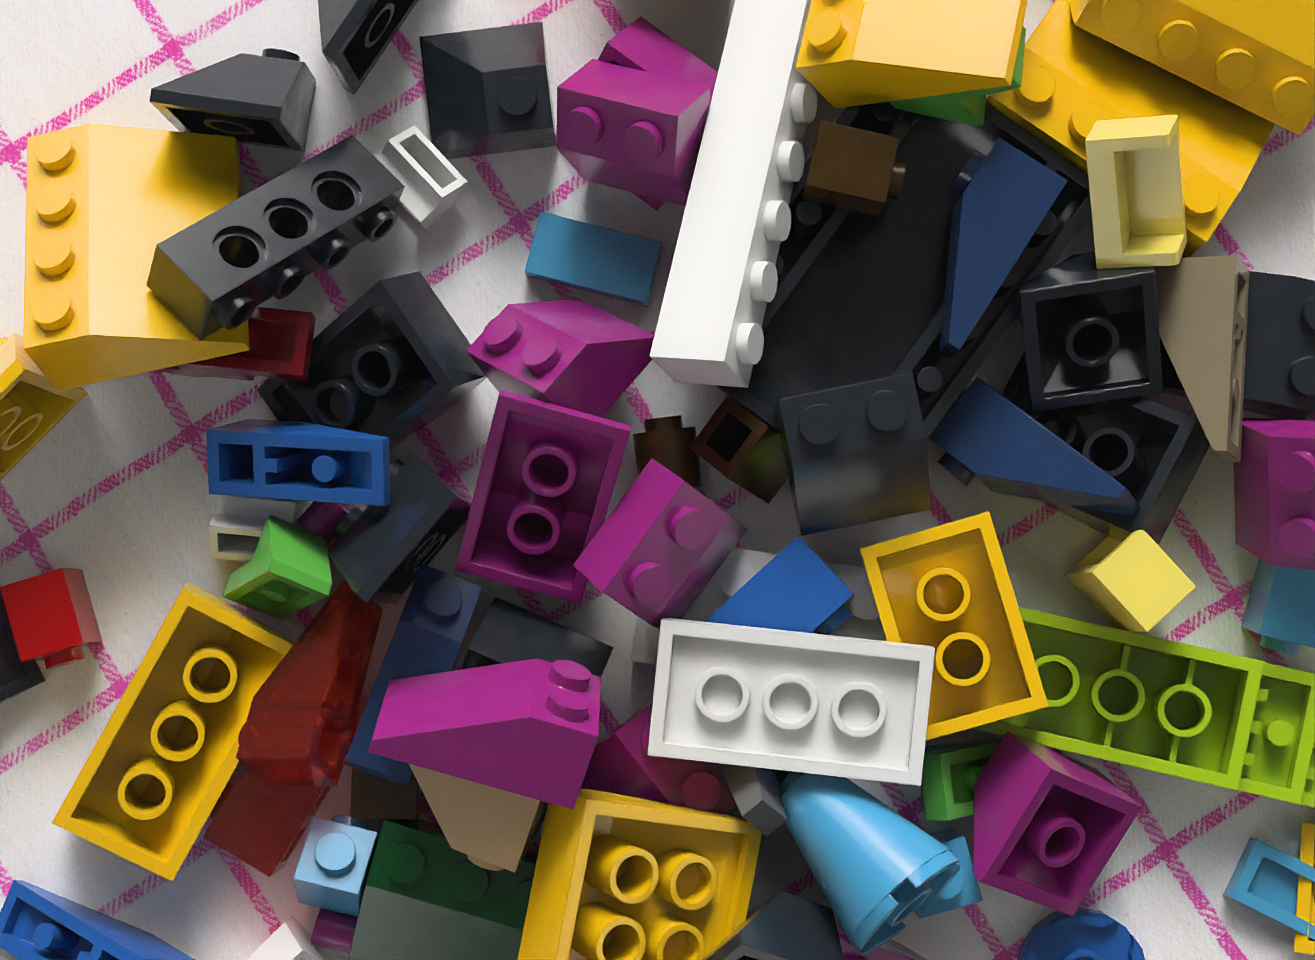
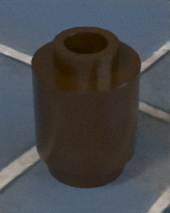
[633,415,703,490]

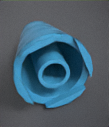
[779,771,961,955]

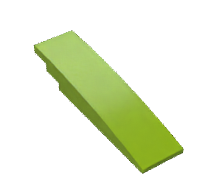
[972,607,1315,808]

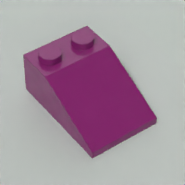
[455,390,631,604]
[368,659,601,810]

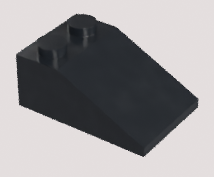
[1153,266,1315,421]
[257,271,487,451]
[1002,351,1210,545]
[328,454,471,604]

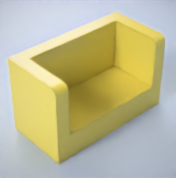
[1085,115,1187,269]
[1064,530,1196,632]

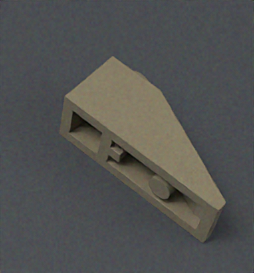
[1156,255,1249,463]

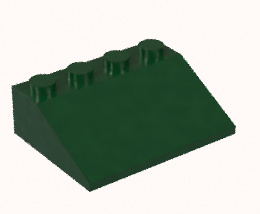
[348,819,538,960]

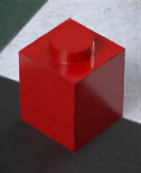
[0,568,103,669]

